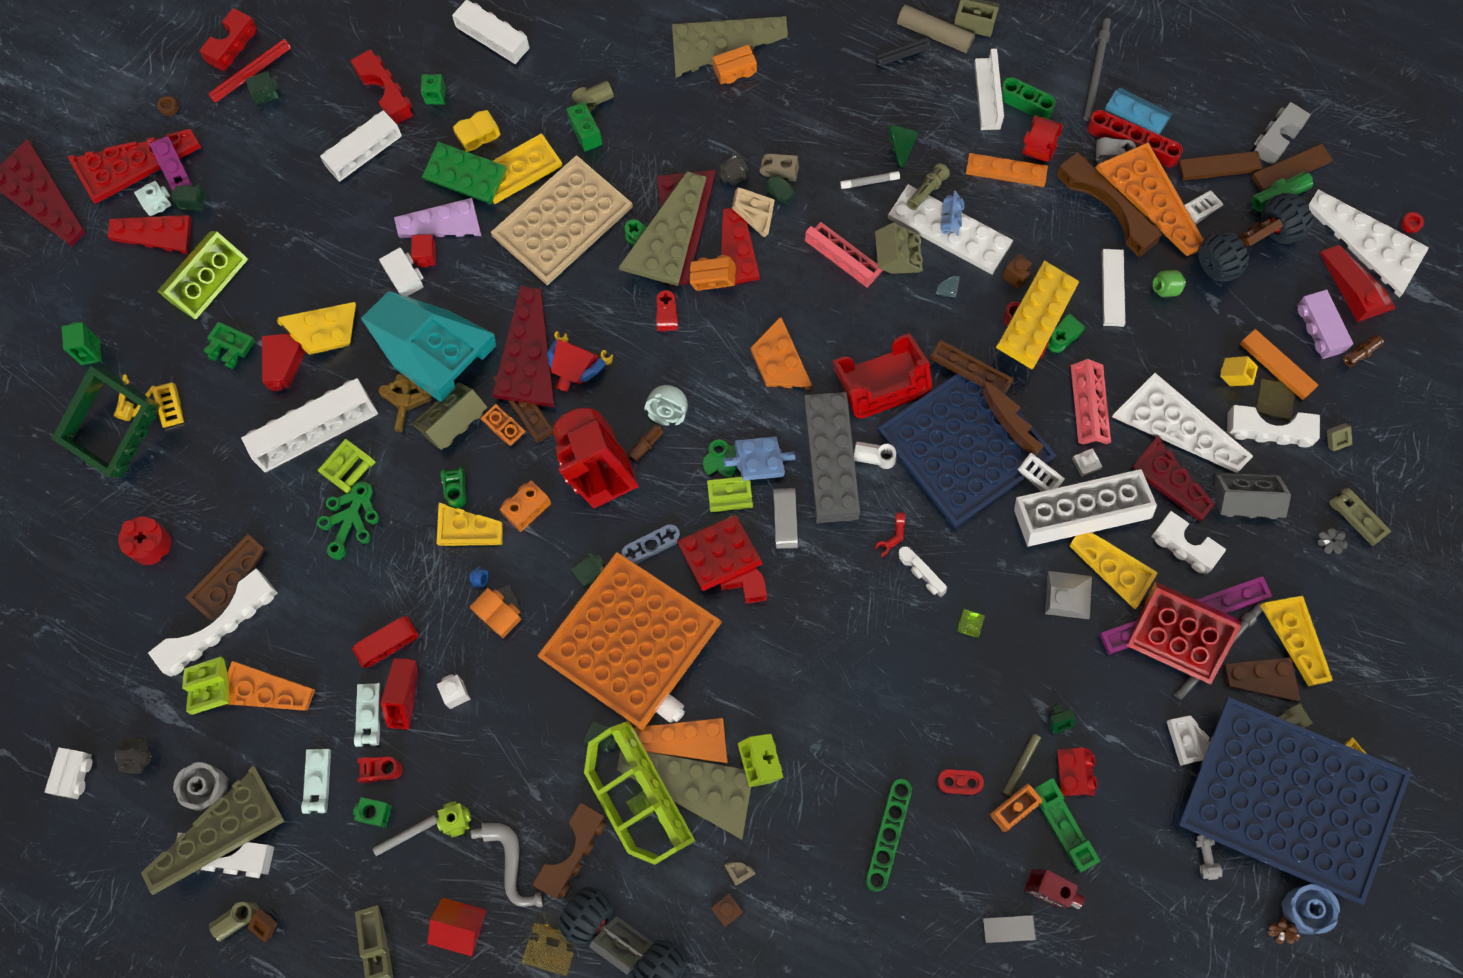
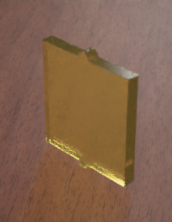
[1256,379,1295,421]

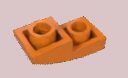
[481,404,526,446]

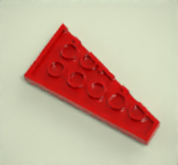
[68,129,201,204]

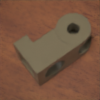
[760,154,799,182]

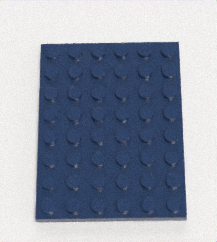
[1178,697,1412,905]

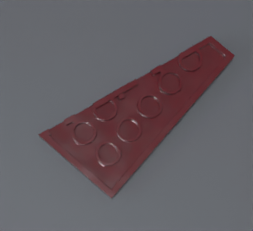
[493,286,555,407]

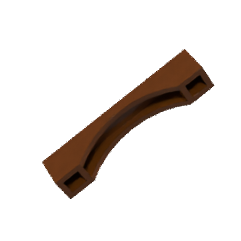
[1056,152,1162,258]

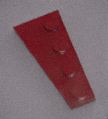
[1131,436,1215,522]

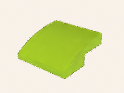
[182,657,229,715]

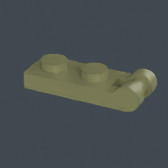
[1329,488,1391,546]

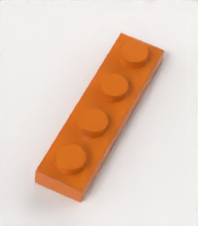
[966,153,1048,187]

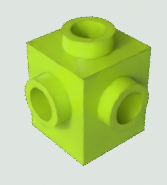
[436,802,471,837]

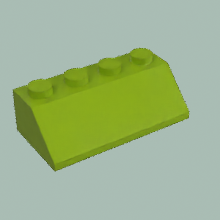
[157,231,248,320]

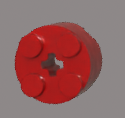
[1022,115,1063,162]
[118,517,171,565]

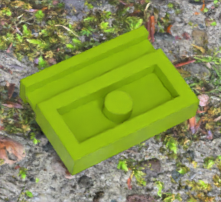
[707,477,753,512]

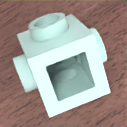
[134,181,171,217]

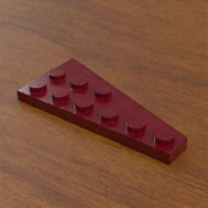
[0,139,86,247]
[657,170,716,286]

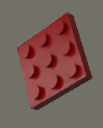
[677,515,762,591]

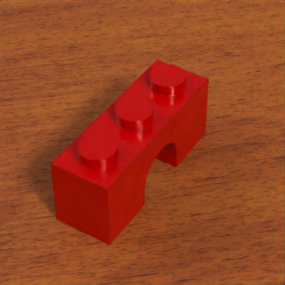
[199,8,257,71]

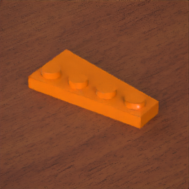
[227,661,316,711]
[634,718,728,764]

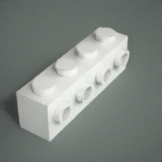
[452,0,529,64]
[320,110,402,182]

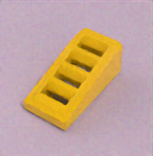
[152,382,184,428]

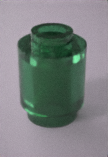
[766,175,796,204]

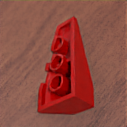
[1320,245,1396,322]

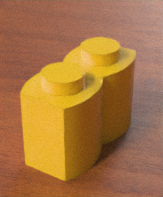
[453,110,500,152]

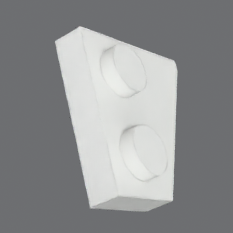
[1167,716,1210,766]

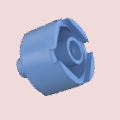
[1282,884,1340,934]

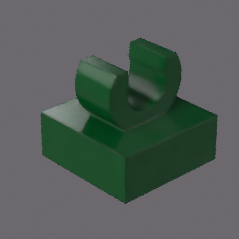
[1049,704,1075,734]

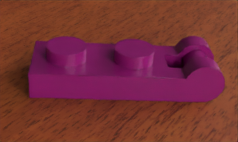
[150,136,193,195]

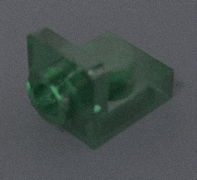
[571,551,605,588]
[583,721,617,753]

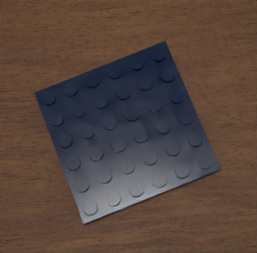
[877,374,1057,529]

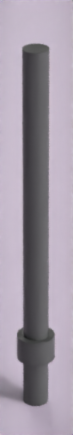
[1083,18,1111,121]
[1174,601,1263,700]

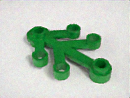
[317,482,379,560]

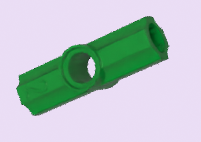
[1251,172,1314,213]

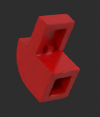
[720,568,767,604]

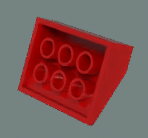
[1127,582,1242,684]

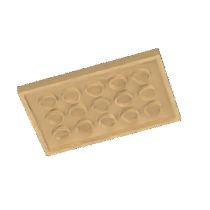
[491,155,633,285]

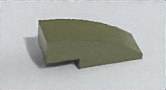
[355,905,393,978]

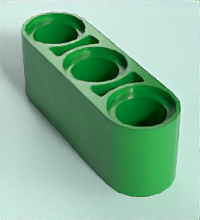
[1001,77,1056,119]

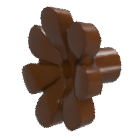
[1268,917,1301,944]

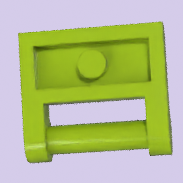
[318,439,376,494]

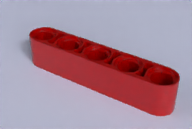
[1087,110,1183,168]

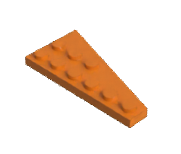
[1095,143,1204,256]

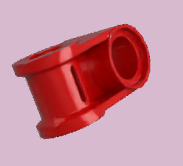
[656,290,678,332]
[357,756,403,783]

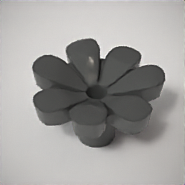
[1318,528,1348,554]

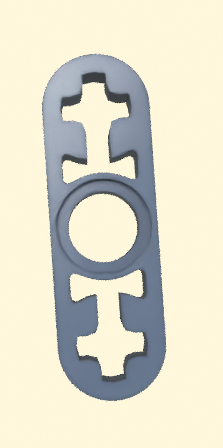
[622,525,680,564]

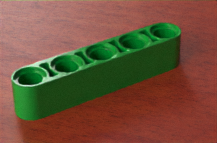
[865,779,912,892]

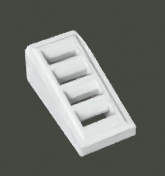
[1184,190,1224,225]
[1018,453,1065,492]

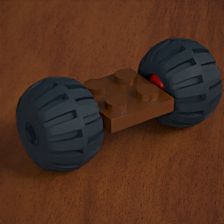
[1198,193,1313,282]

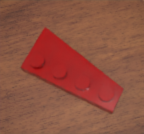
[721,208,760,284]
[108,215,191,254]

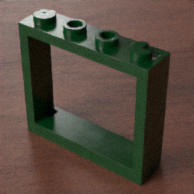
[51,366,161,478]

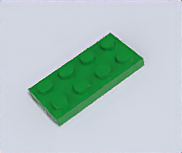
[422,142,508,204]

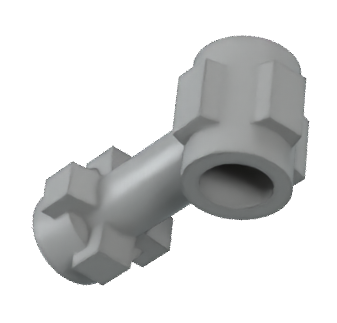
[1195,836,1222,880]

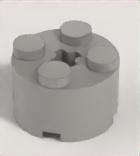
[173,762,229,812]

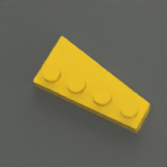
[1260,596,1333,686]

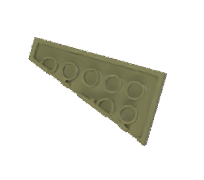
[672,16,788,78]

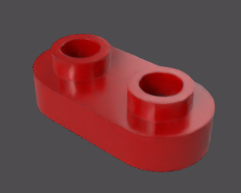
[937,770,984,795]

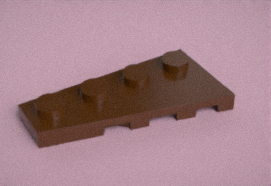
[185,534,265,622]

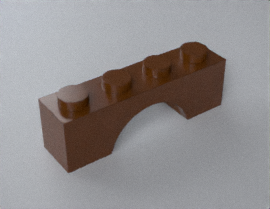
[533,803,607,900]

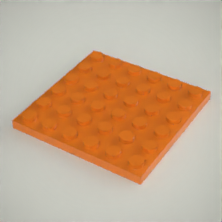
[538,552,721,731]

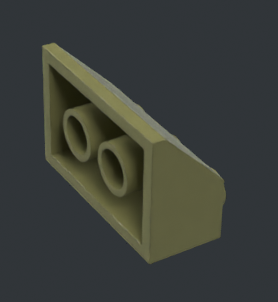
[412,382,487,450]

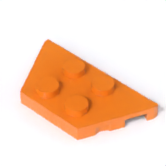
[751,318,812,389]

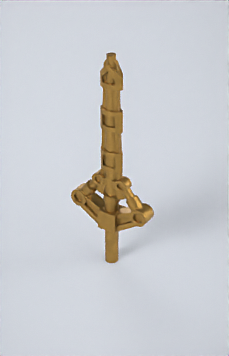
[379,374,432,432]

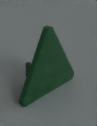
[889,125,918,167]

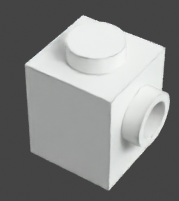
[437,674,470,709]

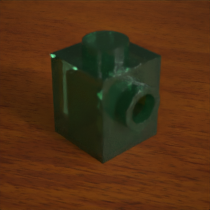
[246,71,279,105]

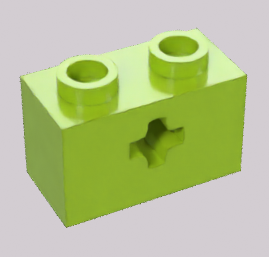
[738,734,783,787]

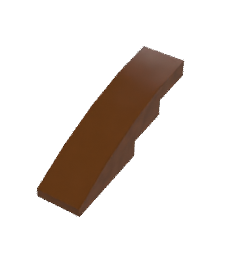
[982,381,1044,457]

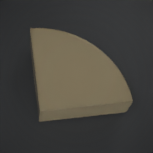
[724,862,756,886]

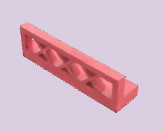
[805,222,883,288]
[1071,359,1111,445]

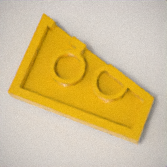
[437,503,503,546]

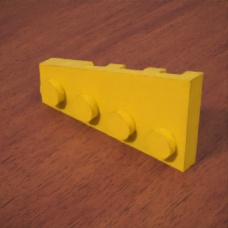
[1070,532,1158,609]

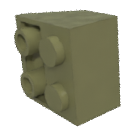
[954,0,1000,37]
[875,222,923,274]

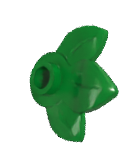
[703,439,736,478]

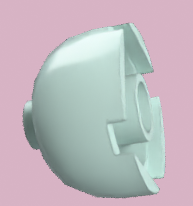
[644,385,688,426]

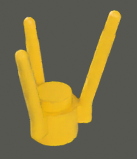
[114,374,155,421]

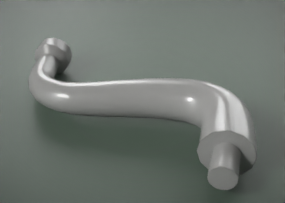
[471,823,543,907]

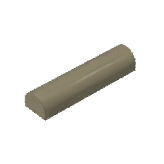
[897,4,975,53]

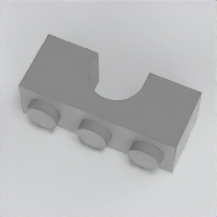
[1254,102,1311,165]

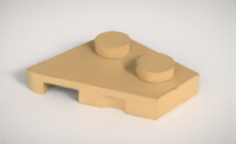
[732,187,775,237]

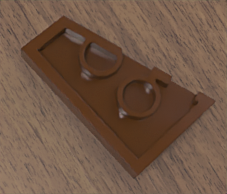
[1223,658,1301,703]

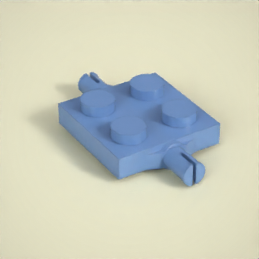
[723,437,795,481]

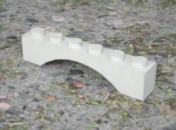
[148,569,277,677]

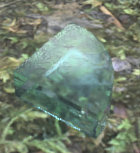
[936,276,960,298]

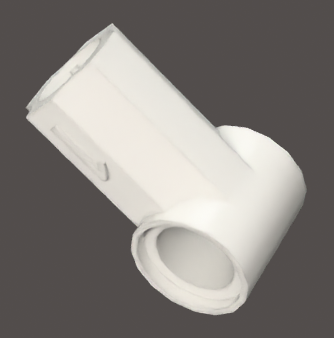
[854,442,896,469]

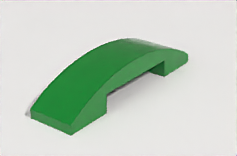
[1033,778,1100,872]

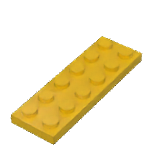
[996,260,1079,369]

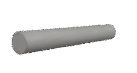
[372,815,437,856]

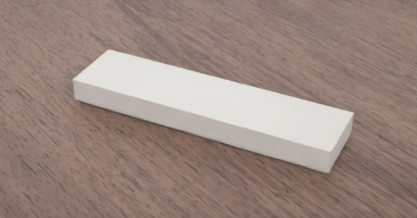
[1102,249,1125,327]

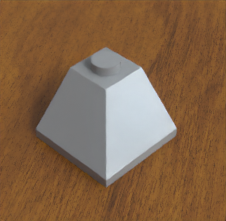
[1045,571,1092,619]

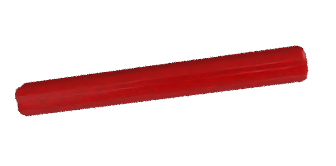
[209,39,291,102]

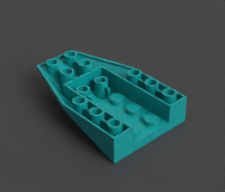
[361,291,496,402]

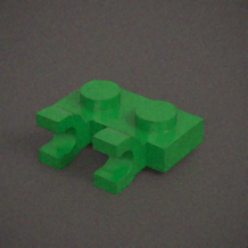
[204,322,255,369]

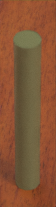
[1002,734,1041,797]

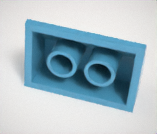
[1104,87,1172,135]

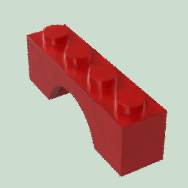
[351,49,413,124]

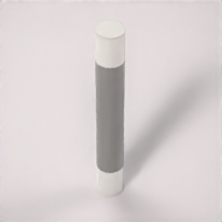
[840,171,900,189]

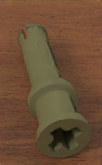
[907,163,950,210]

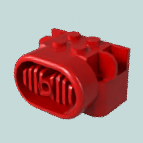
[553,408,639,509]

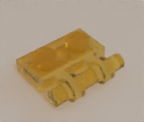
[522,923,574,976]

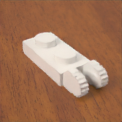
[899,546,947,597]

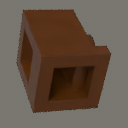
[1002,253,1032,290]

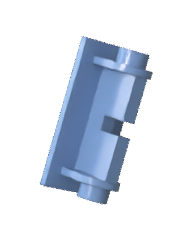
[940,191,964,236]

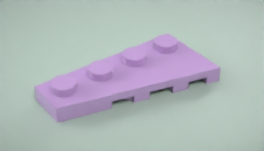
[394,198,481,238]

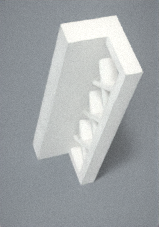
[974,49,1004,130]

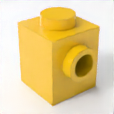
[1220,356,1258,386]

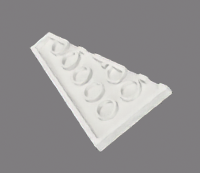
[1308,189,1429,297]
[1112,373,1253,473]

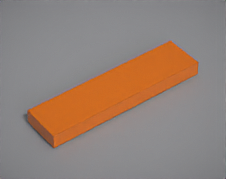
[1240,329,1318,400]

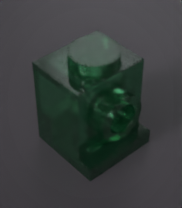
[172,184,207,211]

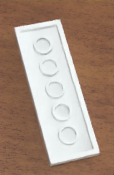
[888,184,1013,275]

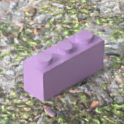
[1297,290,1353,359]

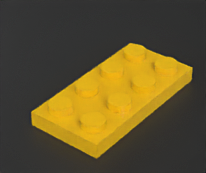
[493,133,562,204]

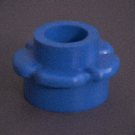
[469,567,489,588]

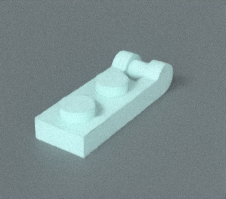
[354,683,381,747]
[301,749,331,814]

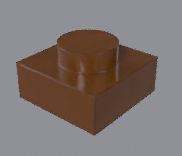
[711,894,743,927]
[248,909,277,942]

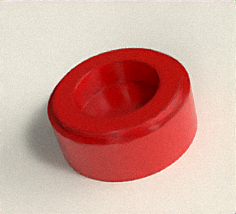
[1401,212,1424,233]

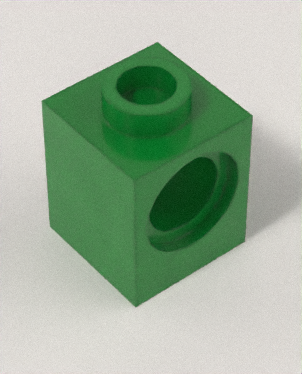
[421,74,446,104]
[353,797,392,828]

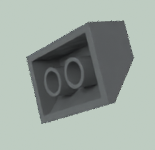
[1214,472,1291,519]

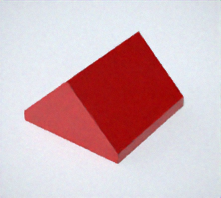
[428,897,487,957]

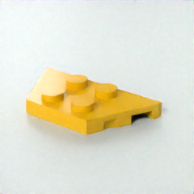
[277,302,356,355]

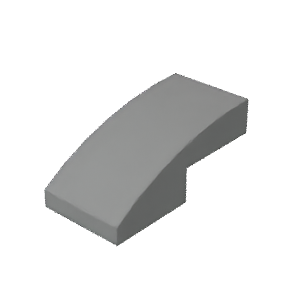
[983,916,1036,943]

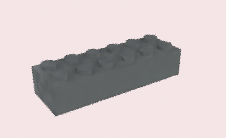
[804,392,860,523]

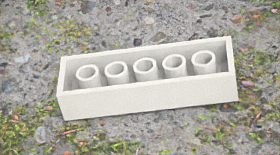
[241,378,378,472]
[1014,469,1157,547]

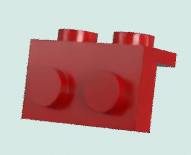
[1058,747,1097,796]

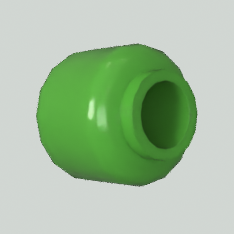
[1153,270,1186,297]

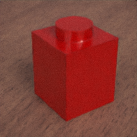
[411,234,436,268]

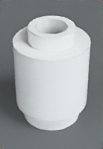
[656,694,685,723]

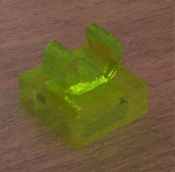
[957,609,985,638]
[626,791,655,822]

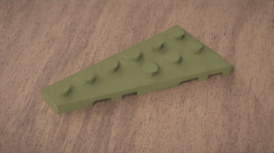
[619,172,706,286]
[617,750,751,840]
[141,765,284,895]

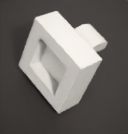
[1072,448,1102,477]

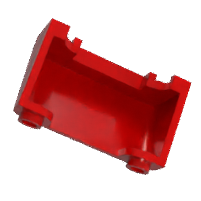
[833,333,932,418]

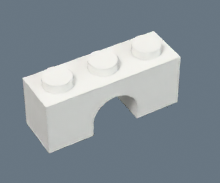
[1151,511,1226,575]

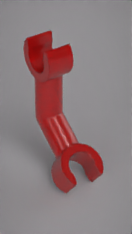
[875,512,905,557]

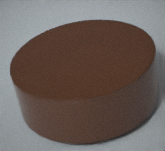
[157,96,179,116]

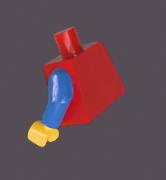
[547,331,613,392]

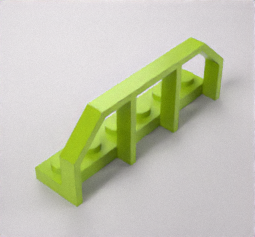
[584,721,695,865]

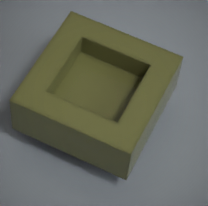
[1327,423,1352,451]

